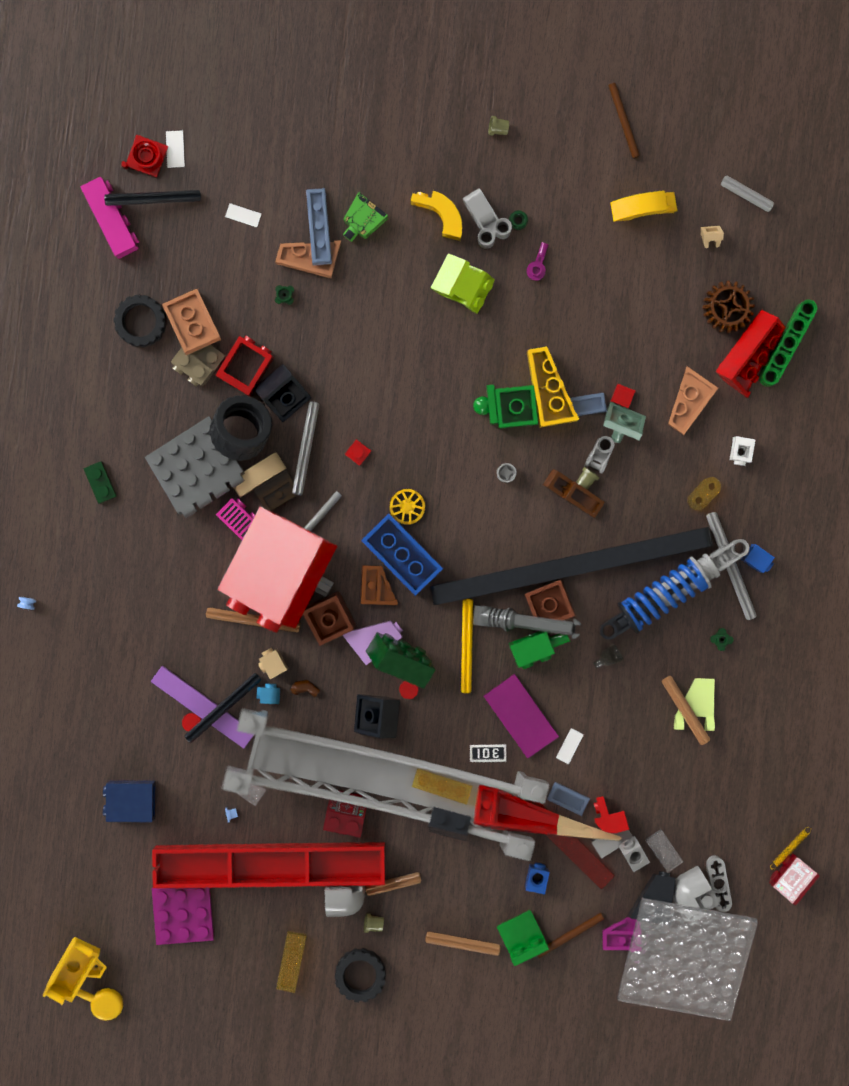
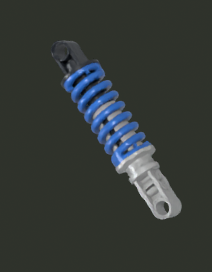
[599,539,749,640]

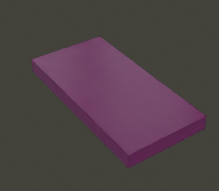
[483,674,559,759]

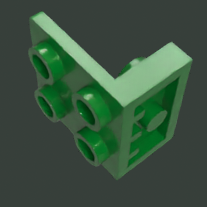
[497,910,549,966]

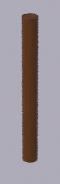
[608,83,640,159]
[537,913,604,958]

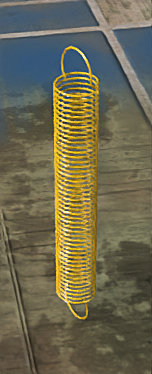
[770,827,811,869]

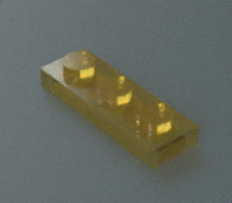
[412,768,473,805]
[276,931,307,993]

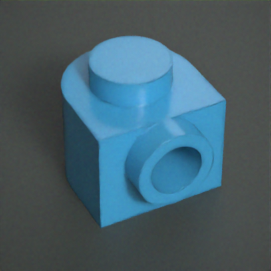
[257,683,280,704]

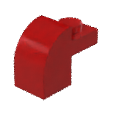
[594,796,629,834]

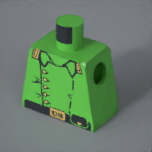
[343,192,388,242]

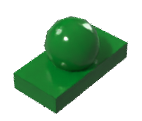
[473,384,498,425]

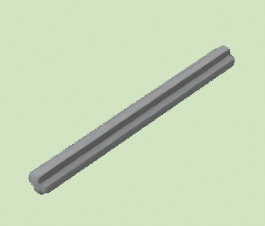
[706,512,757,620]

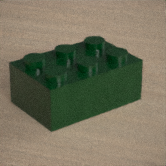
[366,632,436,689]

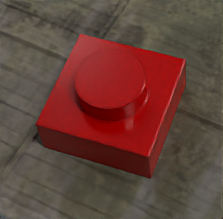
[345,439,371,466]

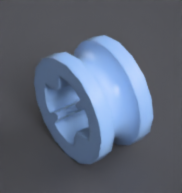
[17,597,36,610]

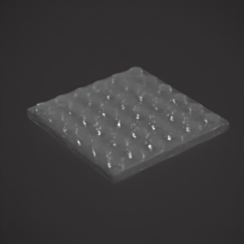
[617,898,758,1021]

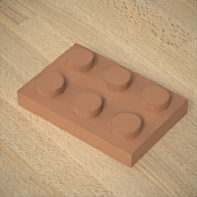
[162,289,221,355]

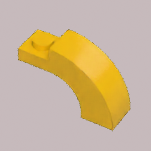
[411,191,462,241]
[610,191,677,221]

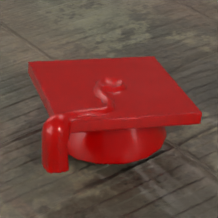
[121,135,168,178]

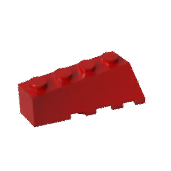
[715,310,786,398]

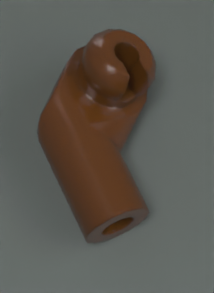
[291,680,320,698]

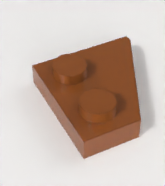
[360,565,398,605]

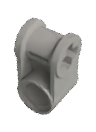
[584,436,614,474]

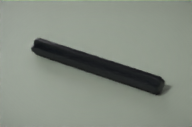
[104,190,201,206]
[184,673,261,743]

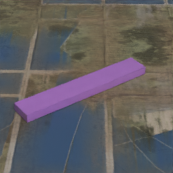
[151,666,253,748]

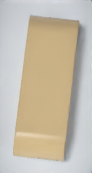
[234,452,287,498]

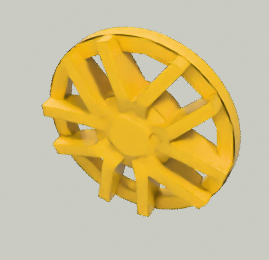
[389,489,425,525]

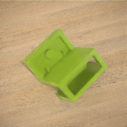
[431,254,495,314]

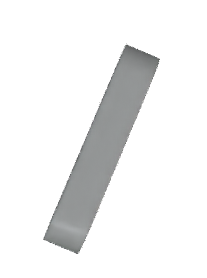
[706,856,732,912]

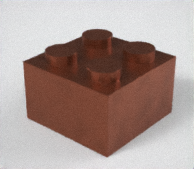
[525,580,576,621]
[303,591,356,646]

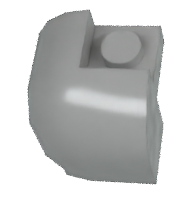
[673,866,720,921]
[325,886,365,917]

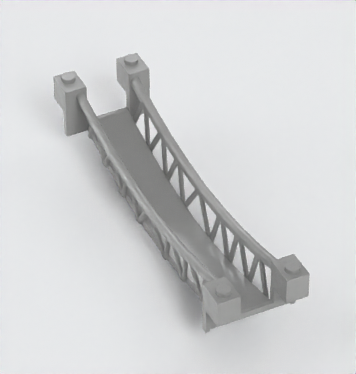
[222,708,549,861]

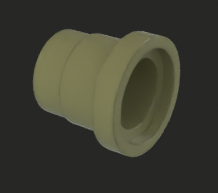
[488,116,509,136]
[576,466,600,490]
[364,913,384,933]

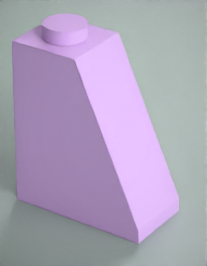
[343,621,403,665]

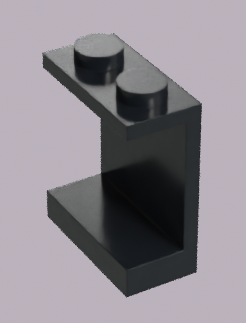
[429,807,471,841]

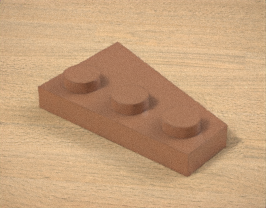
[275,240,341,278]
[668,367,718,435]

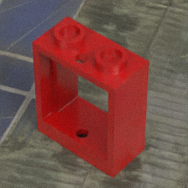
[215,336,274,397]

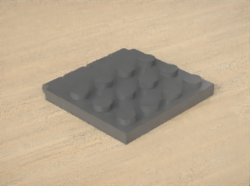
[145,416,245,518]

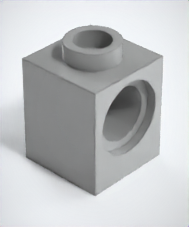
[618,836,650,872]

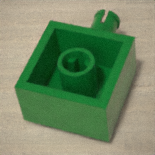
[508,631,570,669]

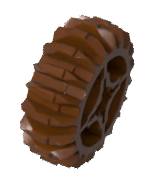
[702,280,755,333]

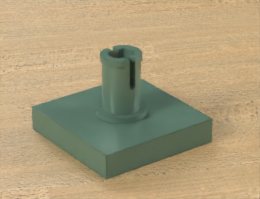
[603,402,646,443]

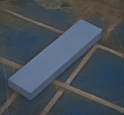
[306,188,332,266]

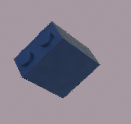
[103,780,156,822]

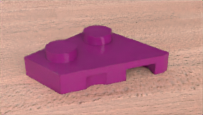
[602,917,642,951]

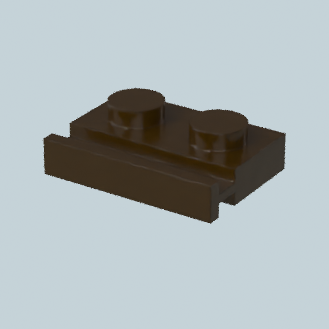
[253,469,297,511]

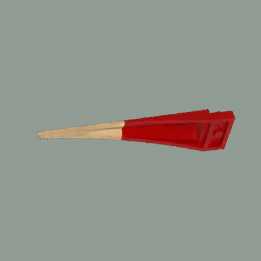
[473,785,622,841]

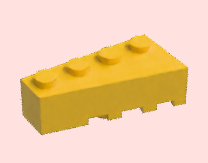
[527,347,579,428]

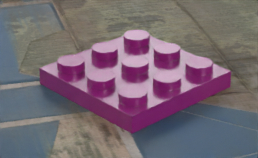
[151,887,214,945]

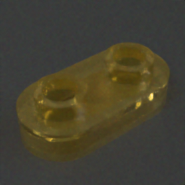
[687,477,721,510]

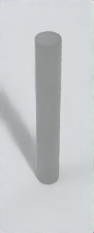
[304,491,342,531]

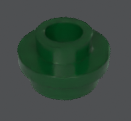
[509,210,528,230]

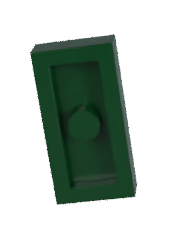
[83,461,117,504]

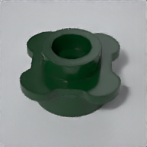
[275,285,294,305]
[710,628,733,651]

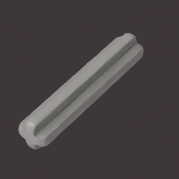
[721,176,774,212]

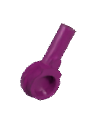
[526,242,549,281]

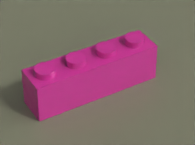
[80,176,139,259]

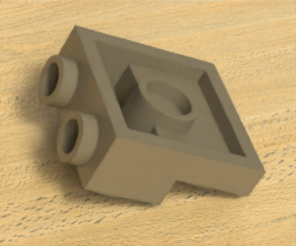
[171,344,226,387]

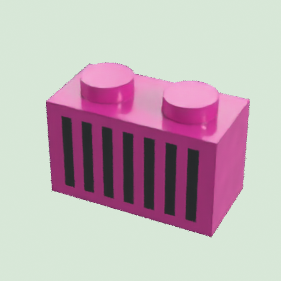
[216,498,256,541]

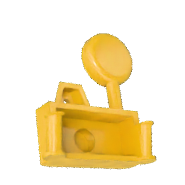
[43,937,123,1021]

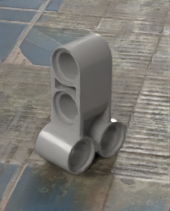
[462,189,512,249]

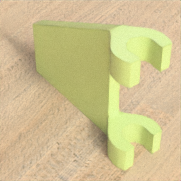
[674,678,715,731]

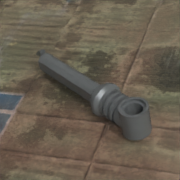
[473,605,581,639]

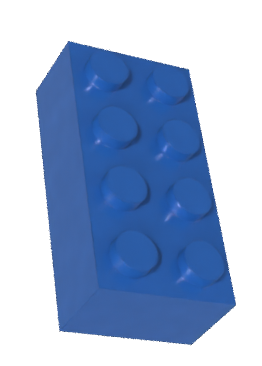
[361,514,443,596]

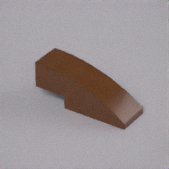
[543,469,605,518]

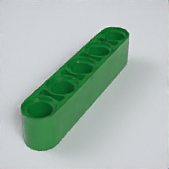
[759,300,817,386]

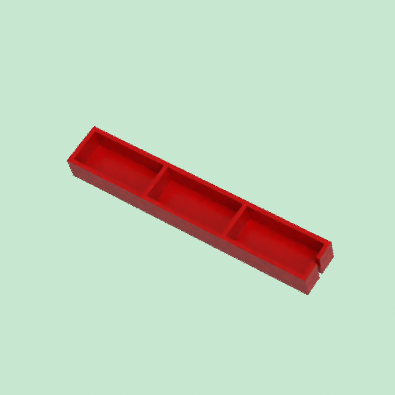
[152,842,385,888]

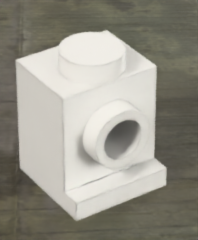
[730,436,755,466]

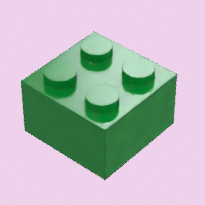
[495,385,538,429]

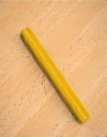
[461,599,473,693]

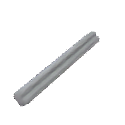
[292,402,319,495]

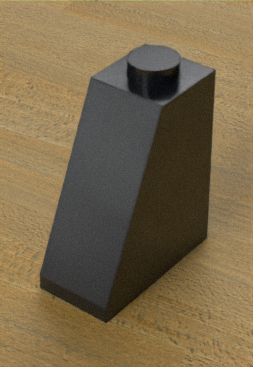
[628,871,676,925]

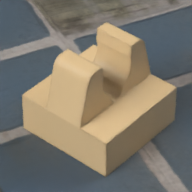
[701,226,724,248]

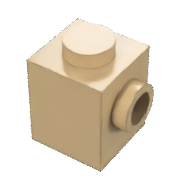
[258,648,289,679]

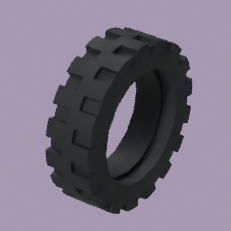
[113,295,167,347]
[335,948,386,1003]

